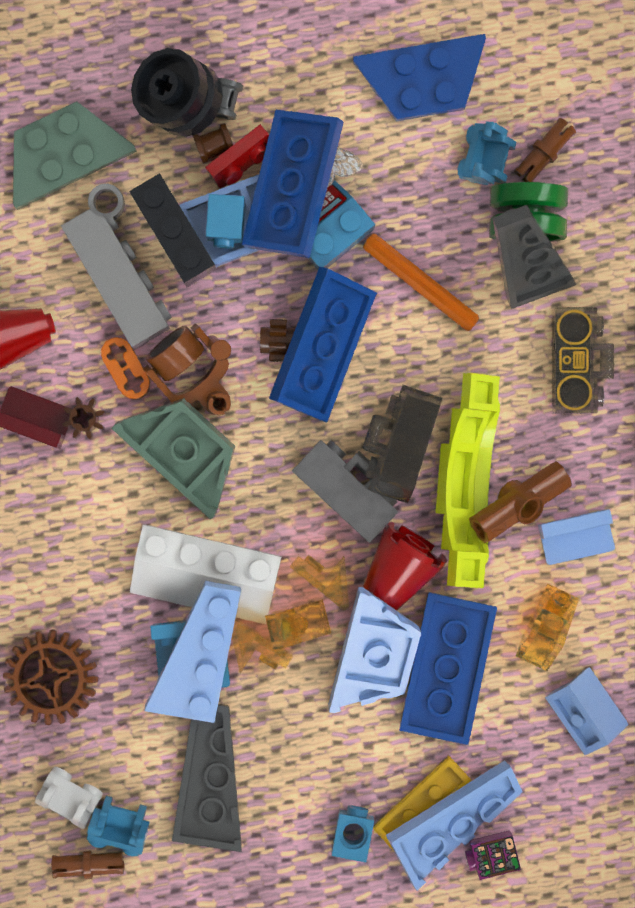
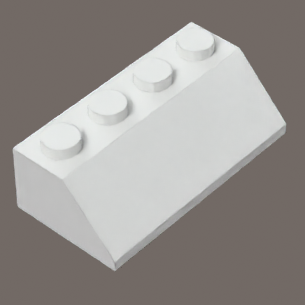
[130,525,282,624]

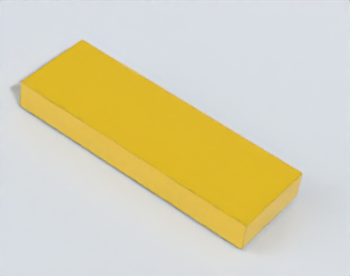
[373,755,473,851]

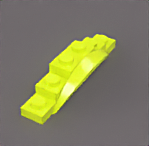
[435,373,500,588]

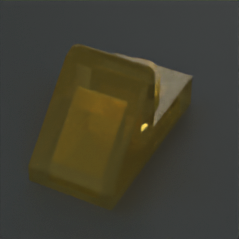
[290,554,349,611]
[265,599,331,650]
[232,618,293,674]

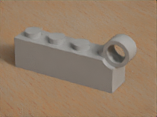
[61,184,172,350]

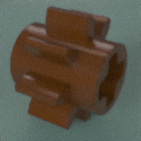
[260,319,296,362]
[63,397,106,440]

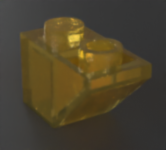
[516,584,579,671]

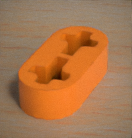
[101,337,151,400]

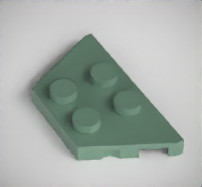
[13,101,137,210]
[111,398,235,520]

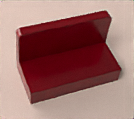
[0,386,72,449]

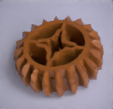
[3,629,99,725]

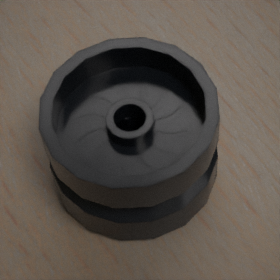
[131,48,223,137]

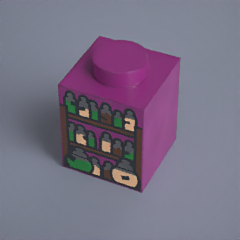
[465,830,521,880]

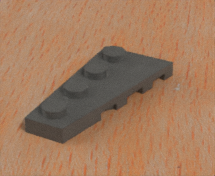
[492,205,576,309]
[172,704,242,852]

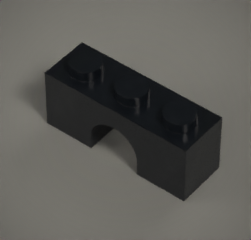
[129,173,217,287]

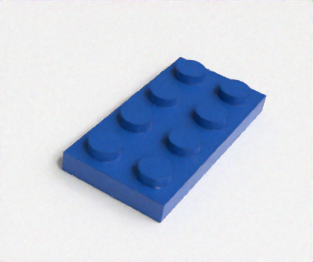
[242,109,344,258]
[269,266,377,423]
[399,592,497,745]

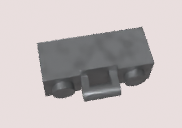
[292,440,398,543]

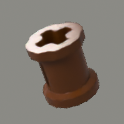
[192,123,233,165]

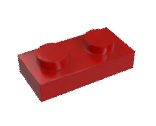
[205,124,269,189]

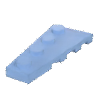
[144,581,241,723]
[386,760,523,891]

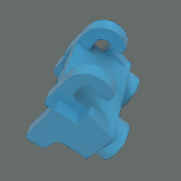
[458,121,517,185]
[87,796,149,856]

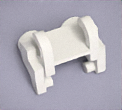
[35,767,103,830]

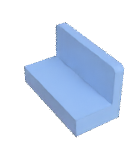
[538,509,615,565]
[545,668,628,755]

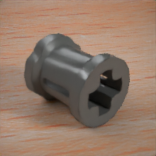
[216,78,244,121]

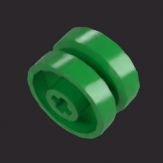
[489,182,568,242]

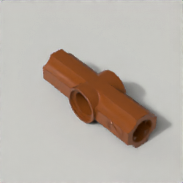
[469,461,572,543]

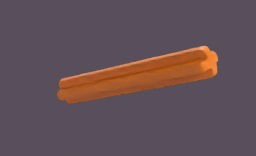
[363,233,479,331]

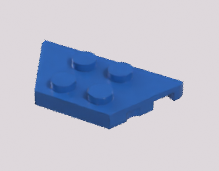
[353,34,486,122]

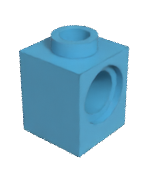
[206,194,245,248]
[331,805,374,863]

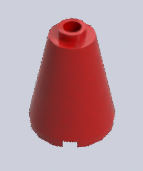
[0,308,56,370]
[363,522,447,610]

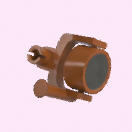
[143,323,231,415]

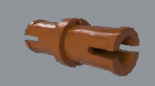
[514,118,576,182]
[51,850,124,879]

